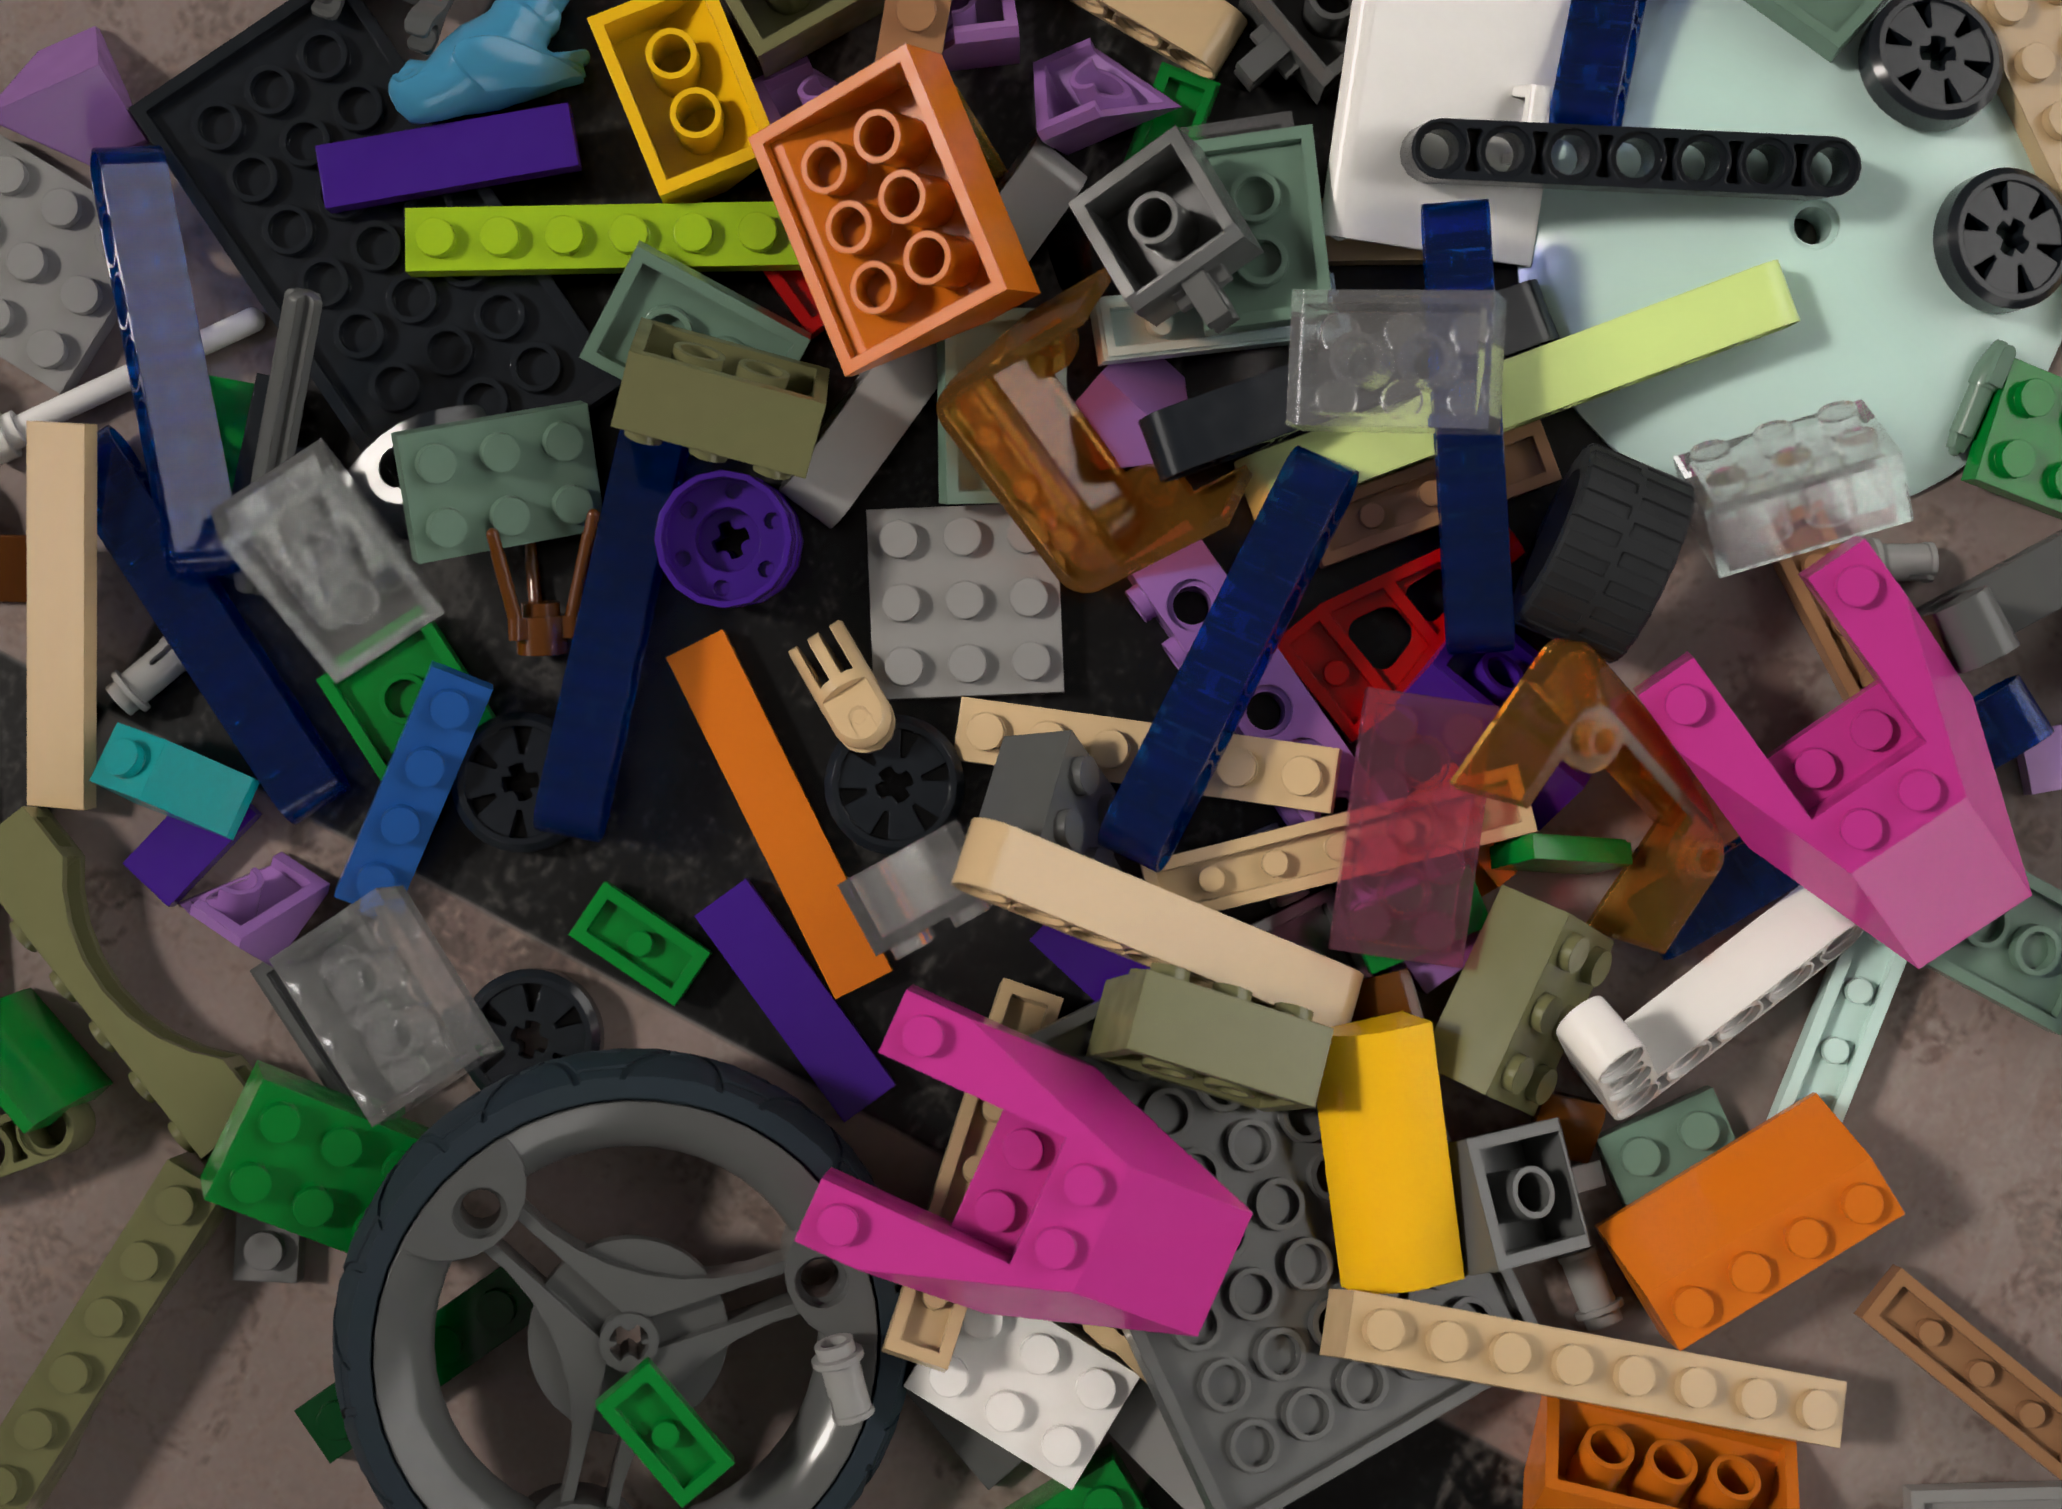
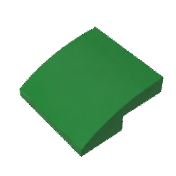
[0,988,113,1134]

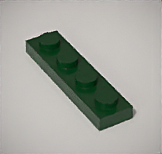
[294,1266,533,1464]

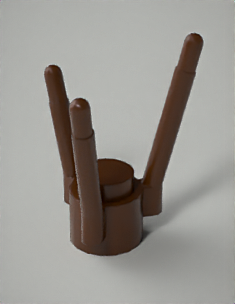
[486,509,600,656]

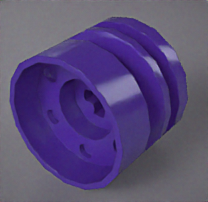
[654,470,804,608]

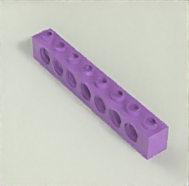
[1125,527,1479,994]

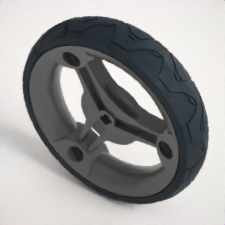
[332,1048,912,1509]

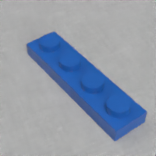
[334,660,493,919]

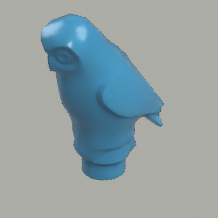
[388,0,590,124]

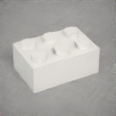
[903,1308,1140,1490]

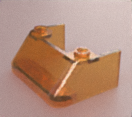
[937,268,1253,593]
[1450,638,1724,954]

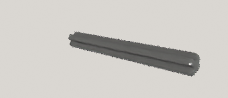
[233,287,323,595]

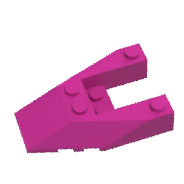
[1633,535,2032,969]
[794,984,1253,1337]

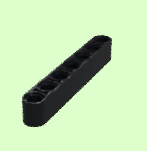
[1400,118,1862,201]
[1138,279,1560,483]

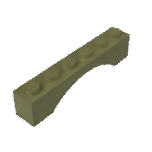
[0,806,253,1159]
[0,1152,229,1509]

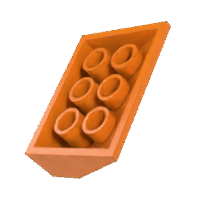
[748,43,1041,377]

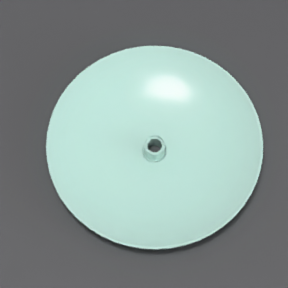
[1517,0,2062,518]

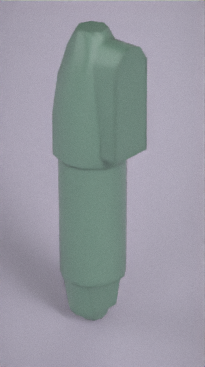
[1946,339,2016,456]

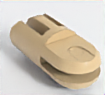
[788,620,896,754]

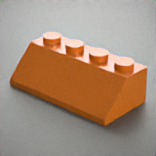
[1594,1092,1905,1351]
[1522,1396,1800,1509]

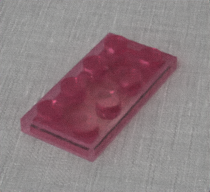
[1328,687,1499,968]

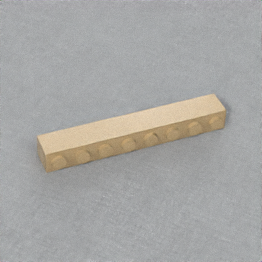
[1319,1289,1847,1448]

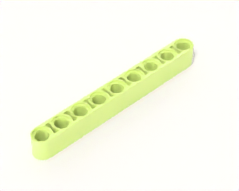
[1234,259,1800,523]

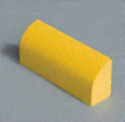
[1316,1011,1465,1294]

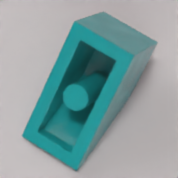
[89,722,260,840]

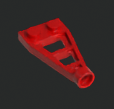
[1274,514,1525,743]

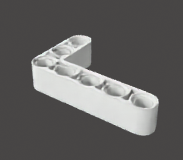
[1556,885,1864,1121]

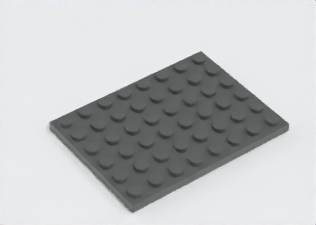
[1027,886,1538,1509]

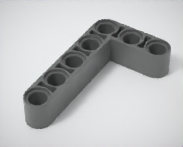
[1915,529,2062,674]

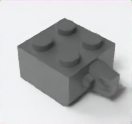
[1234,0,1352,105]
[1068,125,1264,334]
[979,730,1127,871]
[1447,1117,1606,1276]

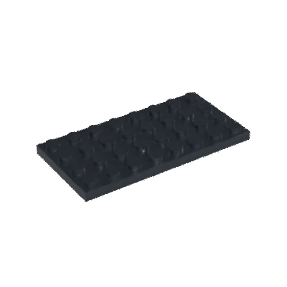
[128,0,622,487]

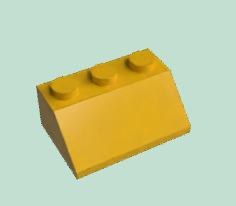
[587,0,770,203]

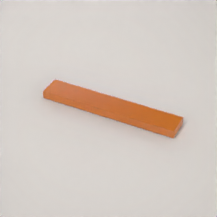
[666,629,893,1000]

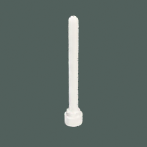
[0,307,266,466]

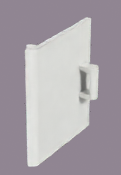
[1322,0,1573,267]

